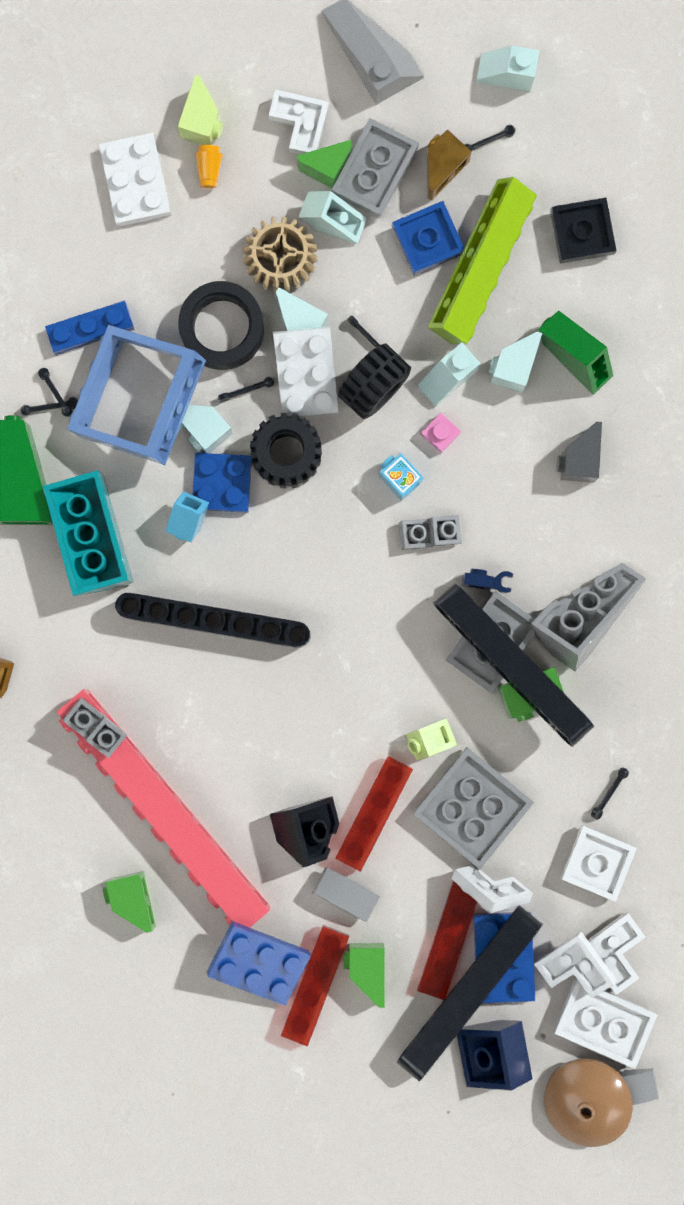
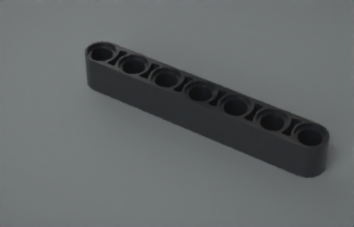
[433,583,594,747]
[115,593,311,648]
[396,905,543,1082]

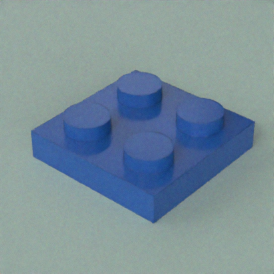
[392,201,465,275]
[192,453,252,513]

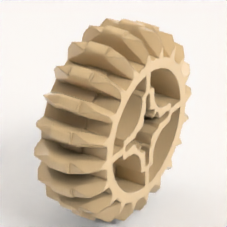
[243,216,318,293]

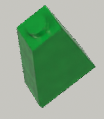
[538,310,613,395]

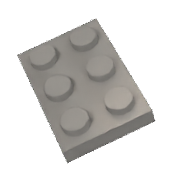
[331,118,419,219]
[445,591,535,693]

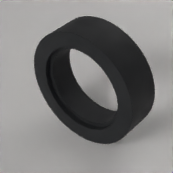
[178,281,264,370]

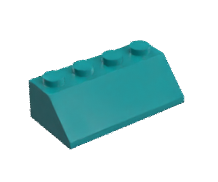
[43,470,134,596]

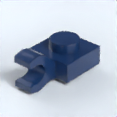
[461,569,513,593]

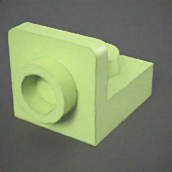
[406,719,457,760]

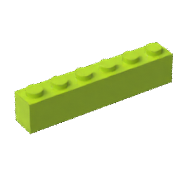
[427,177,537,345]

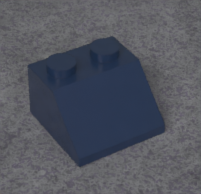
[457,1020,533,1091]

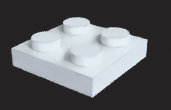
[561,825,637,902]

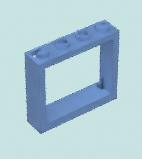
[67,325,206,465]

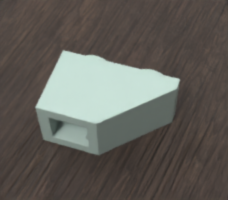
[179,405,233,453]

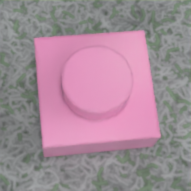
[421,412,461,454]

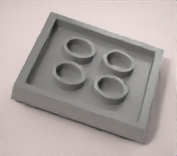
[413,747,534,869]

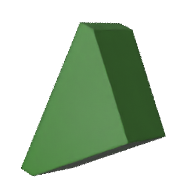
[297,140,352,188]

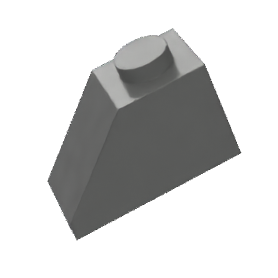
[556,421,602,482]

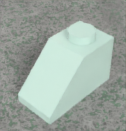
[477,46,539,91]
[299,191,367,244]
[276,288,328,331]
[488,332,542,392]
[417,343,480,407]

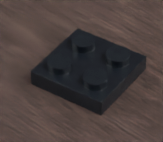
[550,197,617,264]

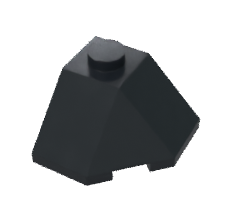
[270,796,340,867]

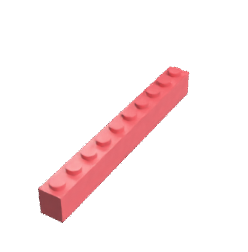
[57,689,271,928]

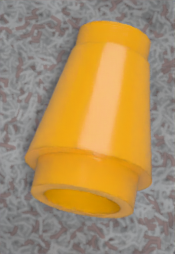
[195,145,223,189]

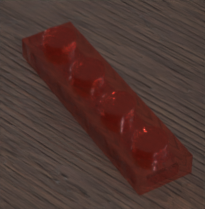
[335,755,413,872]
[417,881,477,1000]
[281,925,350,1047]

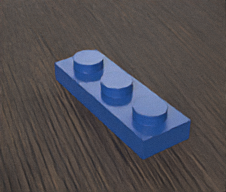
[45,300,135,355]

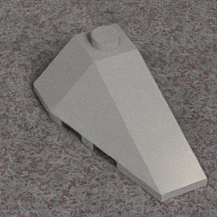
[322,0,424,105]
[531,563,646,672]

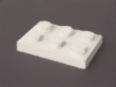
[99,133,172,227]
[273,326,338,416]
[553,977,657,1069]

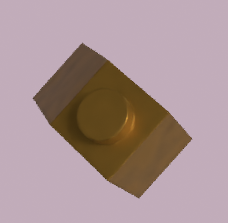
[427,129,472,201]

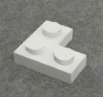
[269,89,329,155]
[452,865,533,913]
[588,912,645,995]
[534,932,617,999]

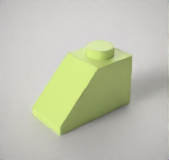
[178,75,223,145]

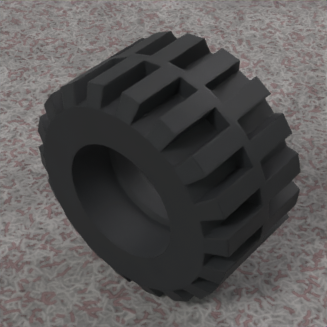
[338,343,411,419]
[250,413,322,489]

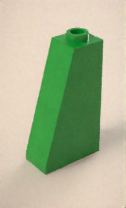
[0,415,53,525]

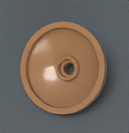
[544,1059,633,1147]

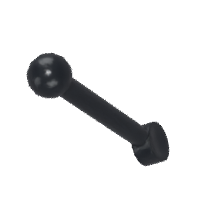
[464,125,515,151]
[347,315,380,347]
[38,368,73,417]
[218,377,274,402]
[20,397,78,416]
[591,768,629,820]

